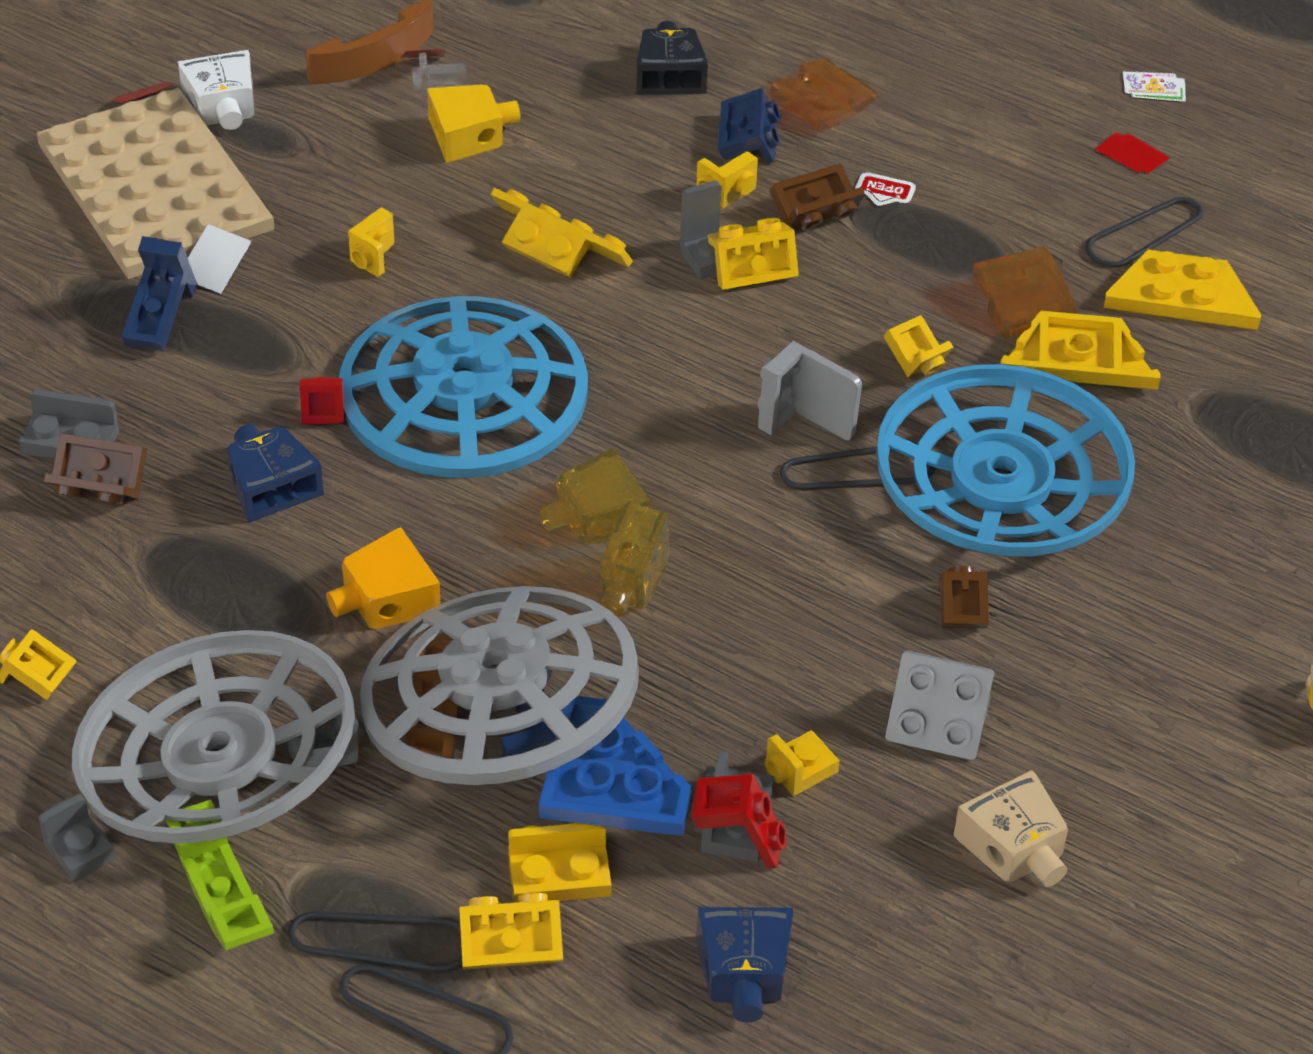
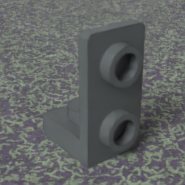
[680,180,722,279]

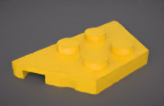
[1104,249,1261,330]
[1000,311,1161,390]

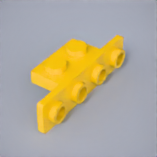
[490,188,633,278]

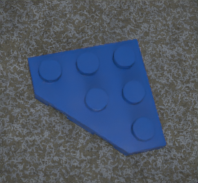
[538,696,691,836]

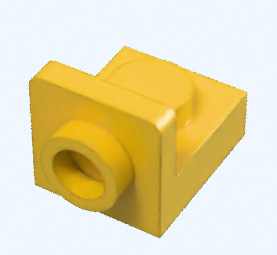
[348,207,395,277]
[0,629,77,700]
[765,730,840,796]

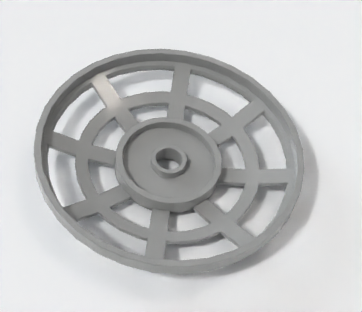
[359,586,639,785]
[72,630,355,844]

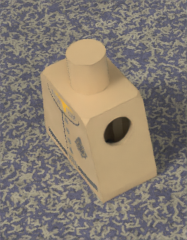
[954,770,1068,887]

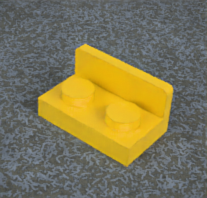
[708,218,799,289]
[508,822,612,903]
[459,893,563,969]

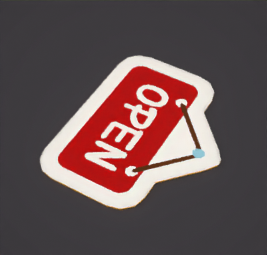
[855,173,916,206]

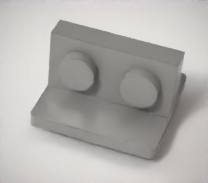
[885,650,994,760]

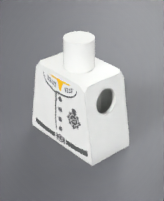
[178,50,254,130]

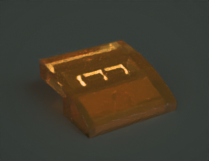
[769,58,878,131]
[972,246,1078,339]

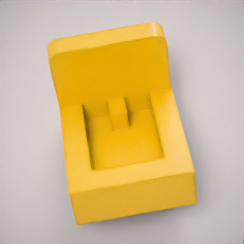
[696,151,758,208]
[883,315,954,378]

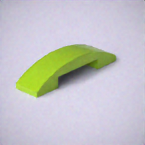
[166,799,274,950]

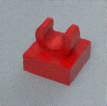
[299,377,344,424]

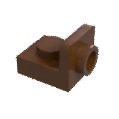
[938,566,989,629]

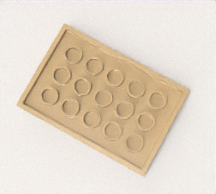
[37,87,275,279]

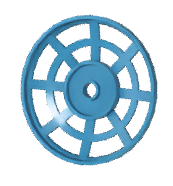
[339,296,588,478]
[876,364,1135,556]

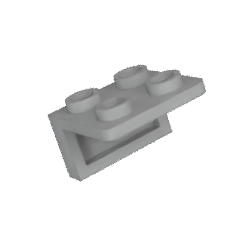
[757,341,862,440]

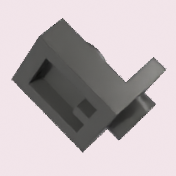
[39,794,116,882]

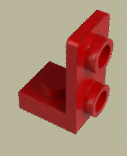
[691,773,787,869]

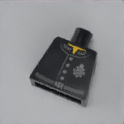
[636,21,708,95]

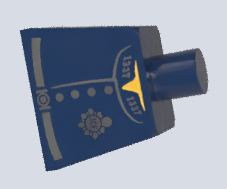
[227,424,324,523]
[696,907,793,1023]

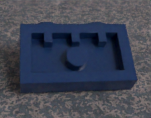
[718,88,781,164]

